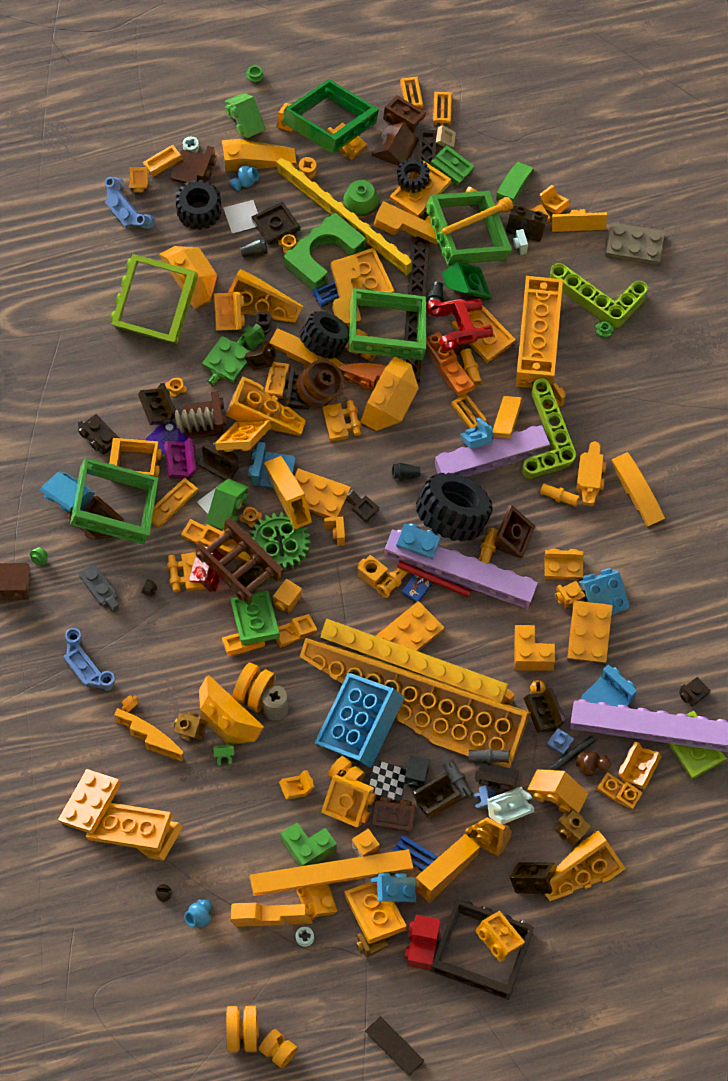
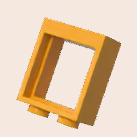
[109,438,162,482]

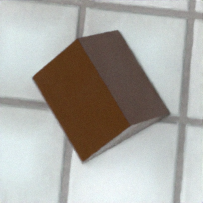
[372,123,419,166]
[495,505,535,558]

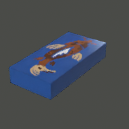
[402,575,433,603]

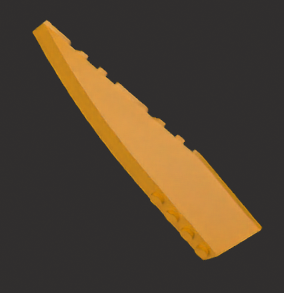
[299,638,531,768]

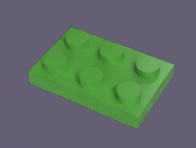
[230,591,280,646]

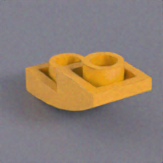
[595,772,643,809]

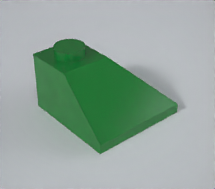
[442,261,492,300]

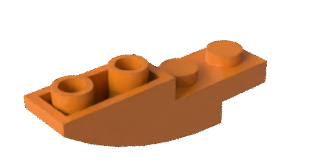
[426,332,475,397]
[339,363,387,390]

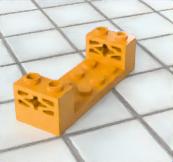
[515,276,563,389]

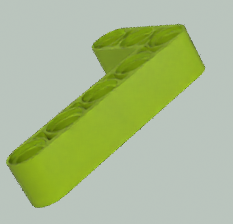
[550,263,647,328]
[522,378,576,479]

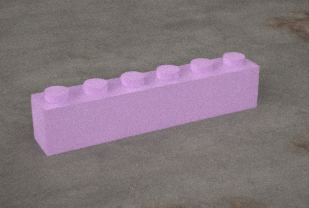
[435,425,550,478]

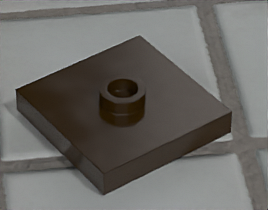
[251,202,301,245]

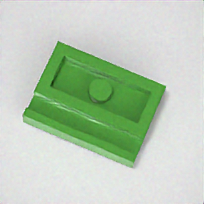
[430,145,475,186]

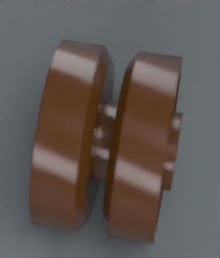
[296,360,344,408]

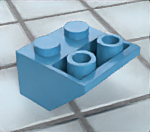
[40,472,96,512]

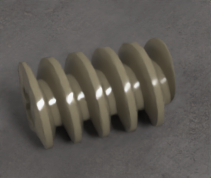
[175,407,215,434]
[262,686,288,721]

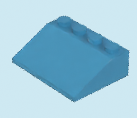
[315,672,405,768]

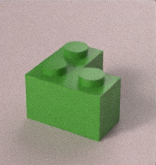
[224,93,266,138]
[206,479,249,530]
[280,822,337,867]

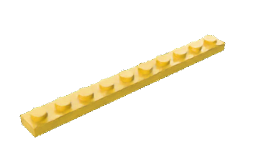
[277,157,412,275]
[320,619,509,703]

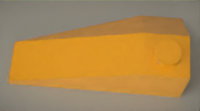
[226,376,306,436]
[465,817,512,857]
[545,830,626,901]

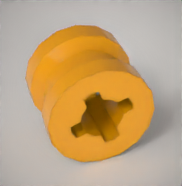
[299,157,317,180]

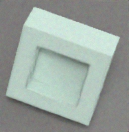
[513,229,528,255]

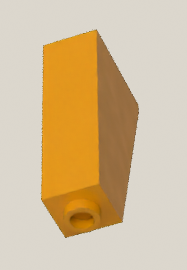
[264,456,312,529]
[415,834,480,904]

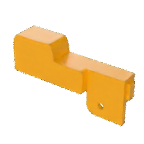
[374,201,448,245]
[330,256,361,327]
[230,903,313,927]

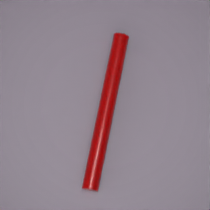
[397,560,471,597]

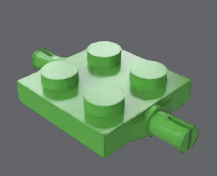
[202,334,251,386]

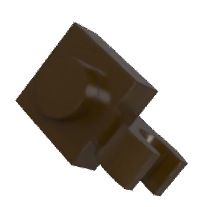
[346,490,380,522]

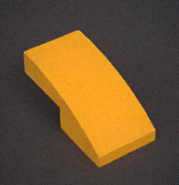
[275,614,317,648]

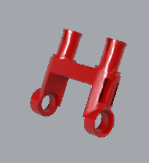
[426,298,493,351]

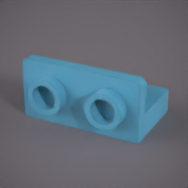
[460,418,494,449]

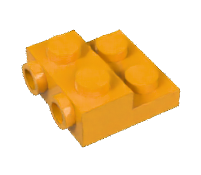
[321,775,376,828]

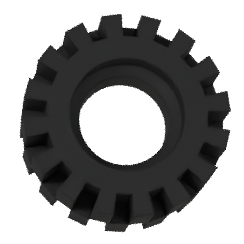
[397,158,429,193]

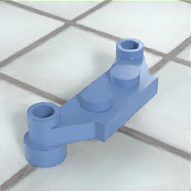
[105,177,156,230]
[63,628,115,691]

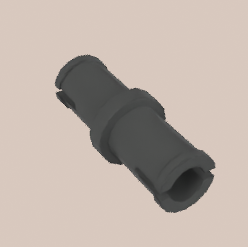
[469,748,509,764]
[442,759,473,800]

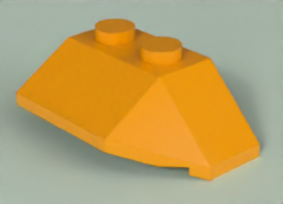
[159,246,217,310]
[361,357,419,431]
[199,675,264,745]

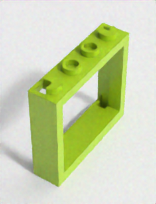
[110,254,198,345]

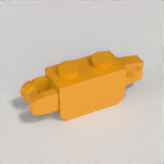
[576,441,606,506]

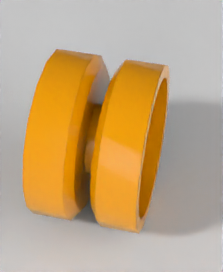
[232,662,276,713]
[226,1006,259,1053]

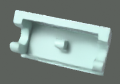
[487,787,535,825]

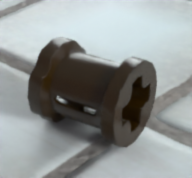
[255,311,272,334]

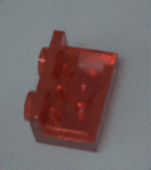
[189,547,224,592]

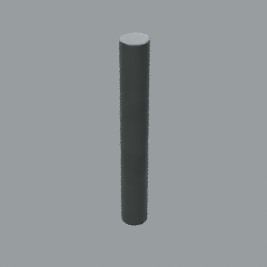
[545,735,595,771]

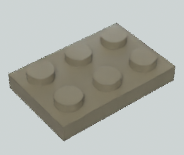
[605,222,665,265]

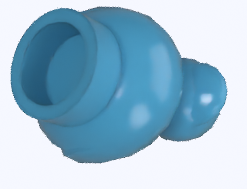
[230,165,259,192]
[184,899,212,927]

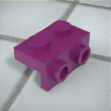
[164,438,197,480]

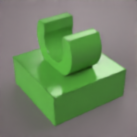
[243,324,266,350]
[214,744,234,765]

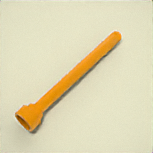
[442,197,513,235]

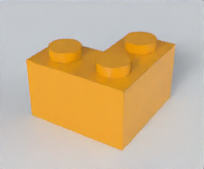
[514,625,555,671]
[527,769,589,814]

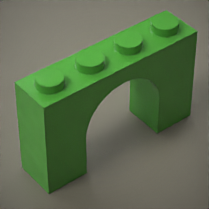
[284,213,366,290]

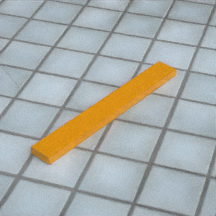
[249,849,413,896]

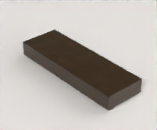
[365,1016,424,1076]

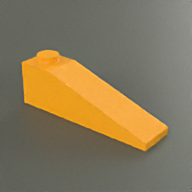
[222,139,297,172]
[228,269,303,323]

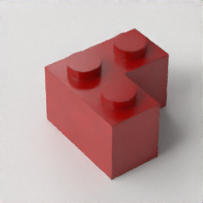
[404,915,440,971]

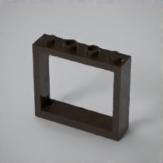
[431,899,534,1000]

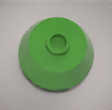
[343,180,379,216]

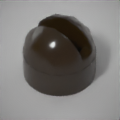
[141,579,157,596]
[155,884,172,902]

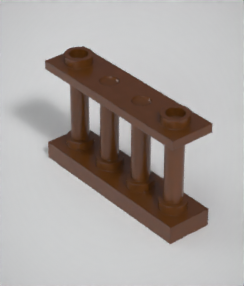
[196,517,284,605]

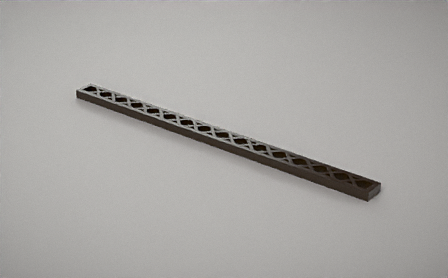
[403,129,437,382]

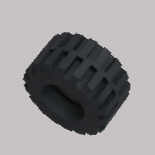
[175,180,222,230]
[299,311,349,359]

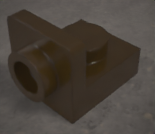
[244,341,277,370]
[679,677,711,707]

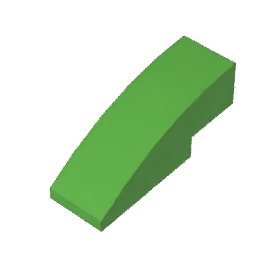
[496,162,534,205]

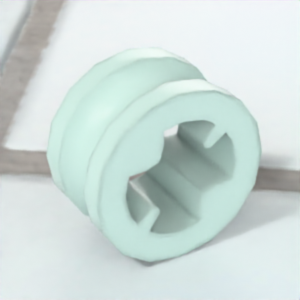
[183,136,199,153]
[295,927,314,947]

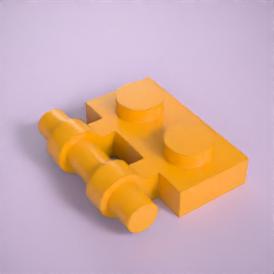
[322,400,362,442]
[167,552,206,593]

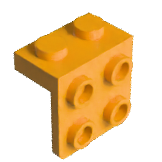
[214,292,245,331]

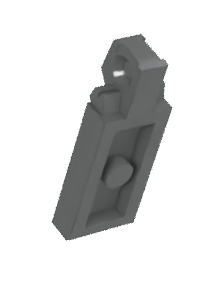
[78,563,119,613]

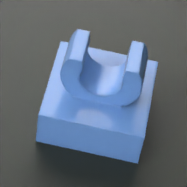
[547,728,574,756]
[474,785,496,809]

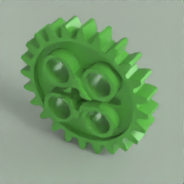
[250,512,311,572]

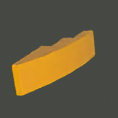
[269,328,345,369]
[611,452,665,527]
[181,519,251,562]
[114,708,184,762]

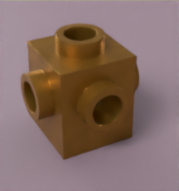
[174,711,208,741]
[555,810,591,847]

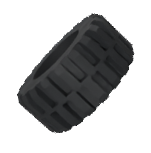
[416,472,493,542]

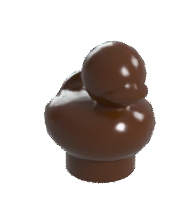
[576,751,611,776]

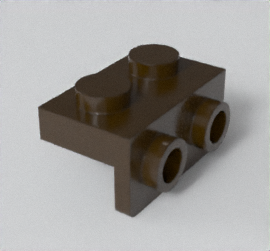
[283,367,310,410]
[138,383,176,425]
[198,440,239,481]
[523,687,565,733]
[475,763,519,791]
[413,773,463,819]

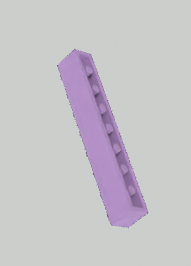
[383,529,538,610]
[570,699,728,752]

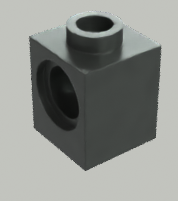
[404,755,430,789]

